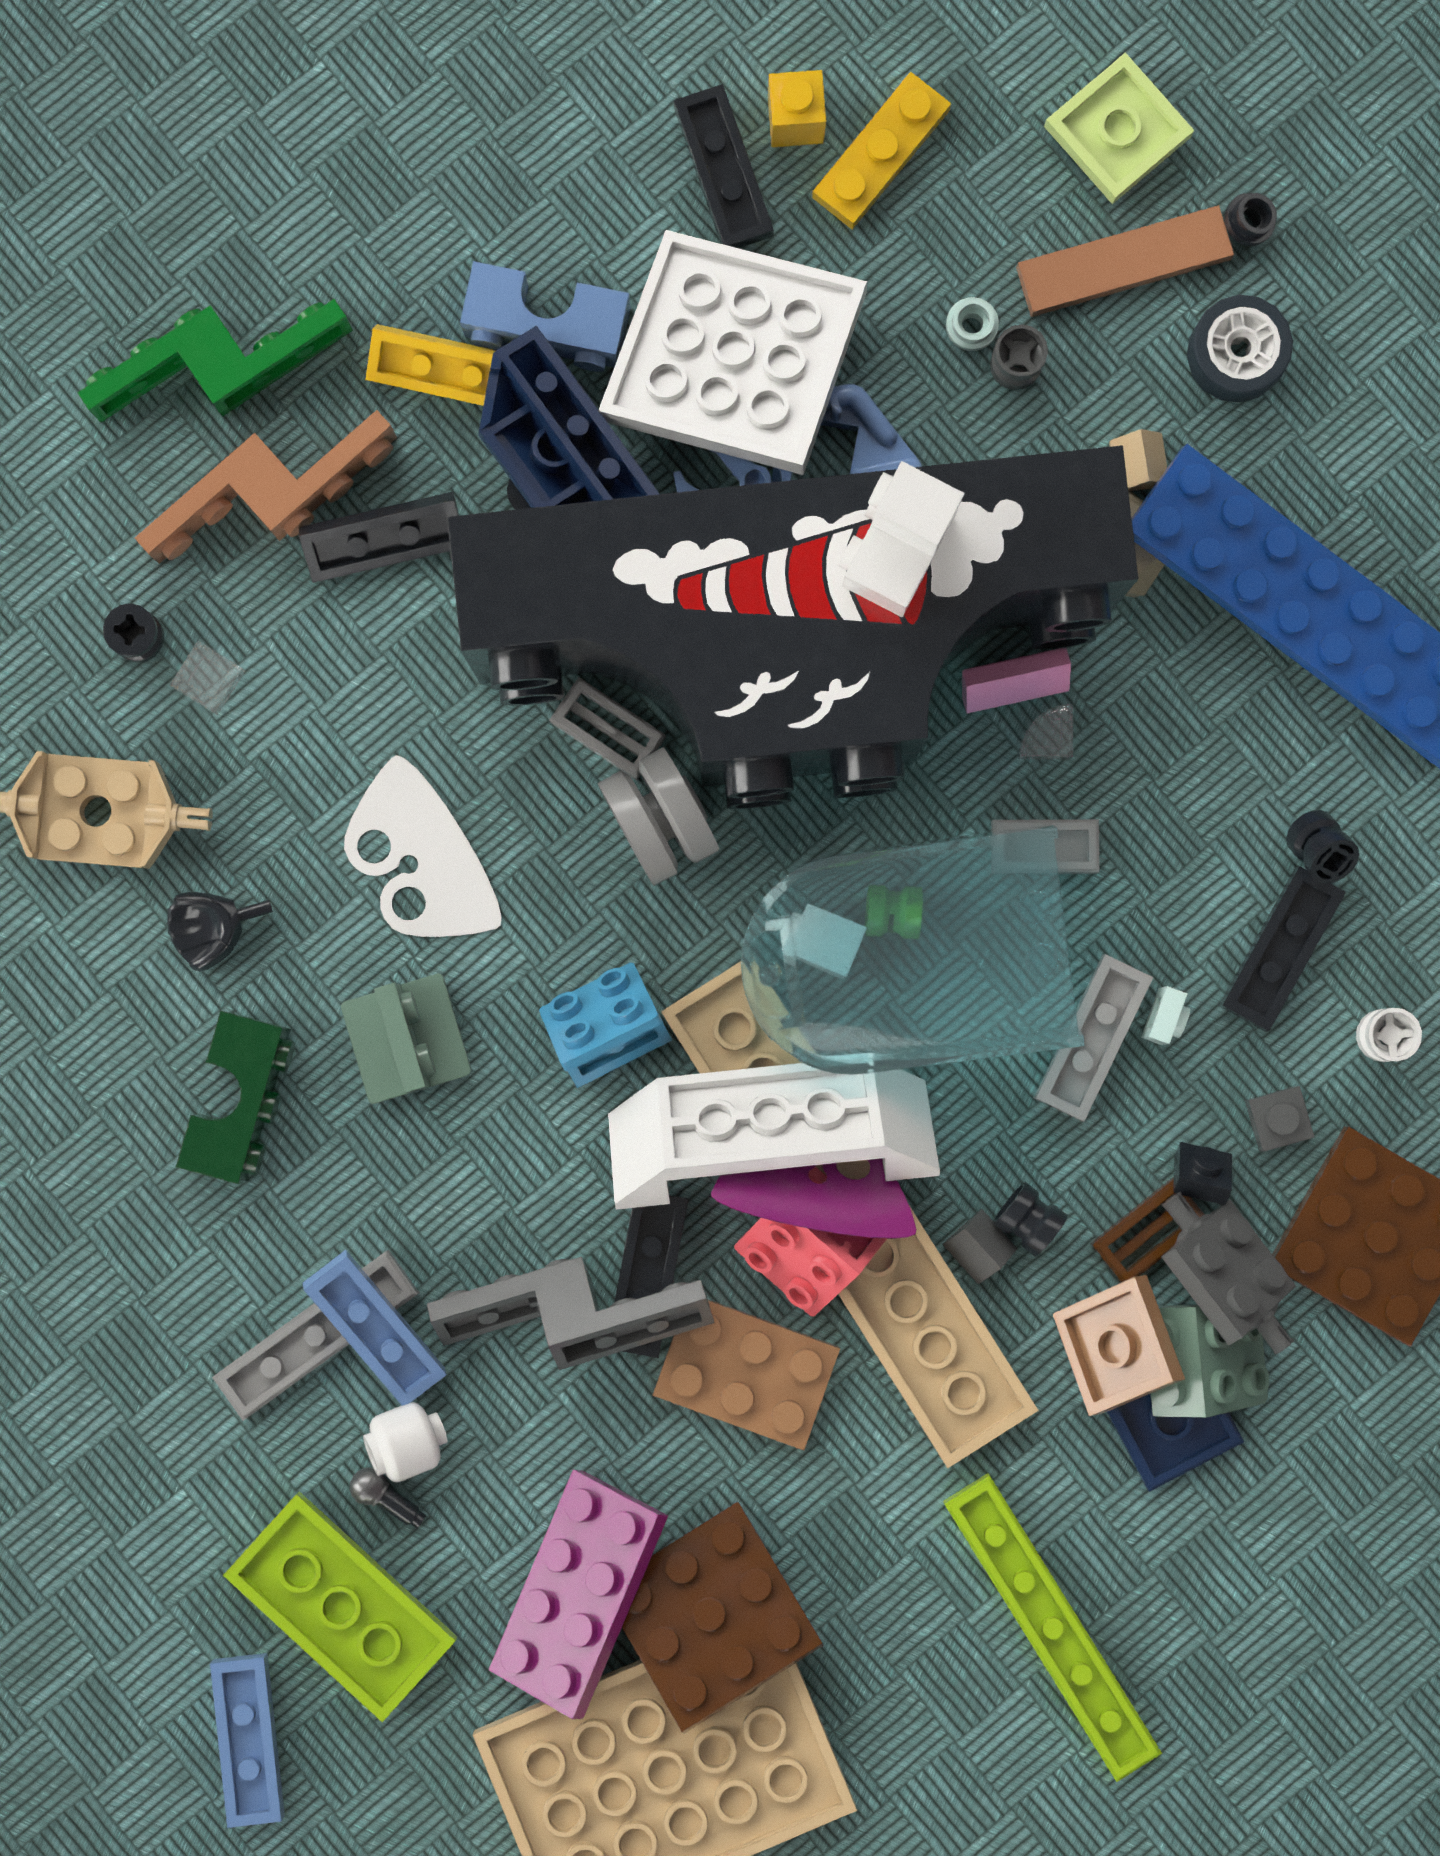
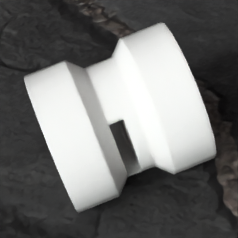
[1356,1008,1422,1062]

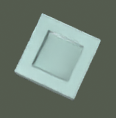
[1141,986,1190,1045]

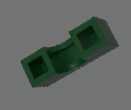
[176,1011,295,1184]

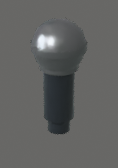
[350,1467,426,1529]

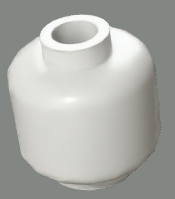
[363,1402,447,1482]

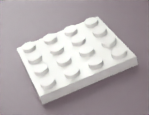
[598,230,867,475]

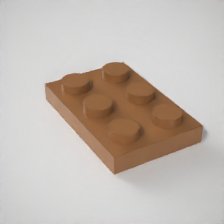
[652,1299,840,1450]

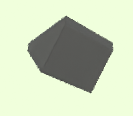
[942,1209,1018,1284]

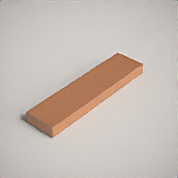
[1016,205,1234,317]

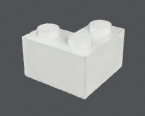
[838,461,965,617]

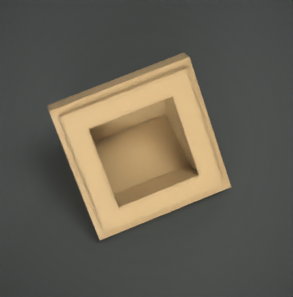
[1109,429,1167,492]

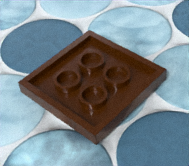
[1272,1126,1440,1347]
[622,1502,824,1734]

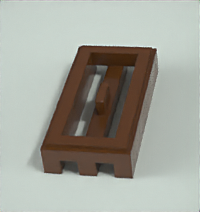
[1090,1177,1205,1283]

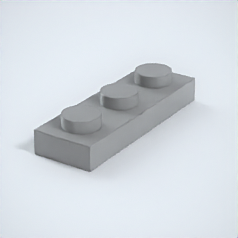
[1034,954,1153,1122]

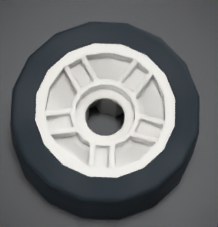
[1187,294,1293,403]

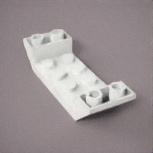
[608,1056,940,1210]

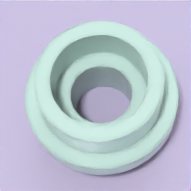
[946,297,999,351]

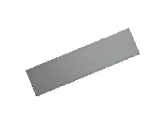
[212,1250,420,1421]

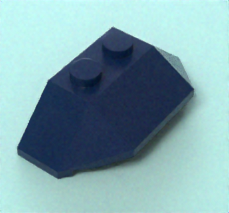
[478,325,659,508]

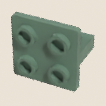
[341,973,472,1104]

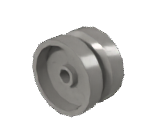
[597,747,719,886]

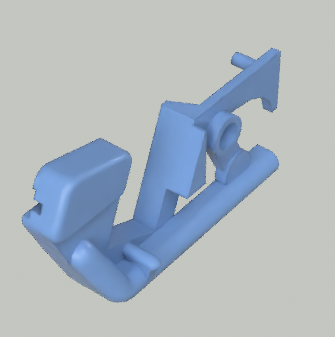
[673,384,922,492]

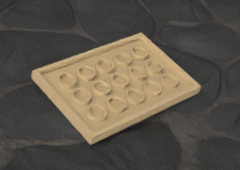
[473,1660,857,1856]

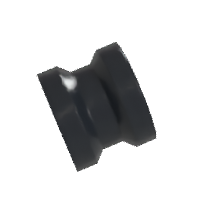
[103,603,164,663]

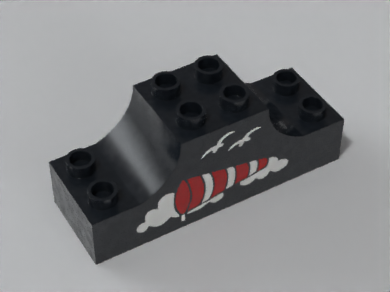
[447,445,1139,809]

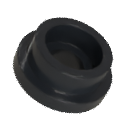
[1224,193,1277,246]

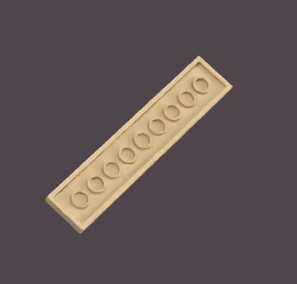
[661,955,1039,1468]

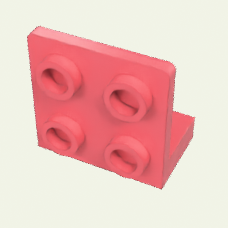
[734,1166,887,1317]

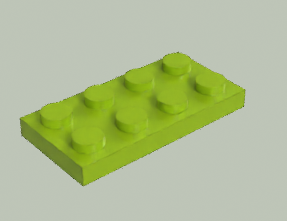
[223,1491,457,1722]

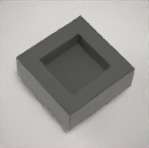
[1245,1086,1314,1152]

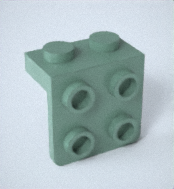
[1151,1305,1269,1418]

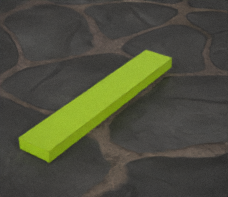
[943,1473,1162,1782]

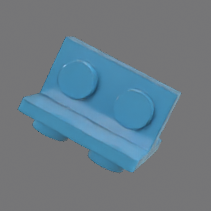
[539,963,672,1088]

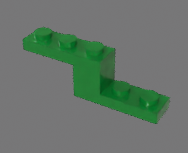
[77,299,353,423]

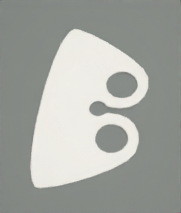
[344,755,502,937]

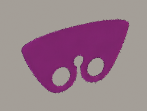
[711,1158,917,1239]

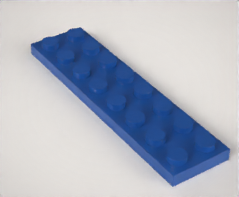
[1132,444,1440,769]

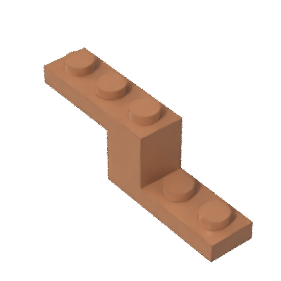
[135,410,397,564]

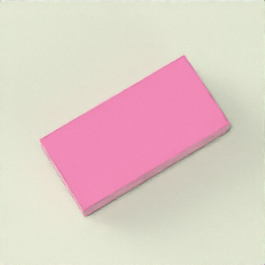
[962,648,1071,713]

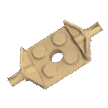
[0,751,213,869]

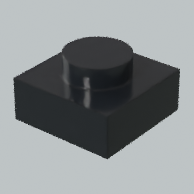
[1173,1142,1232,1205]

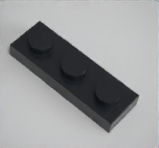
[673,84,774,248]
[298,491,460,583]
[1219,866,1346,1032]
[614,1194,689,1358]

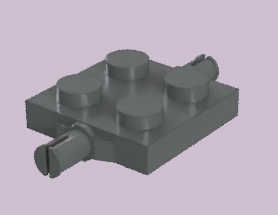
[1162,1191,1296,1354]

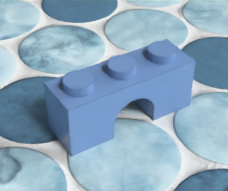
[460,261,631,372]

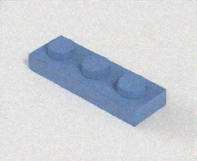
[303,1250,447,1406]
[210,1653,285,1828]

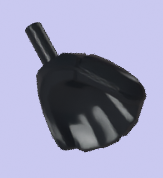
[167,892,273,972]

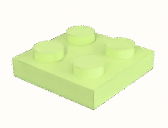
[1044,52,1194,204]

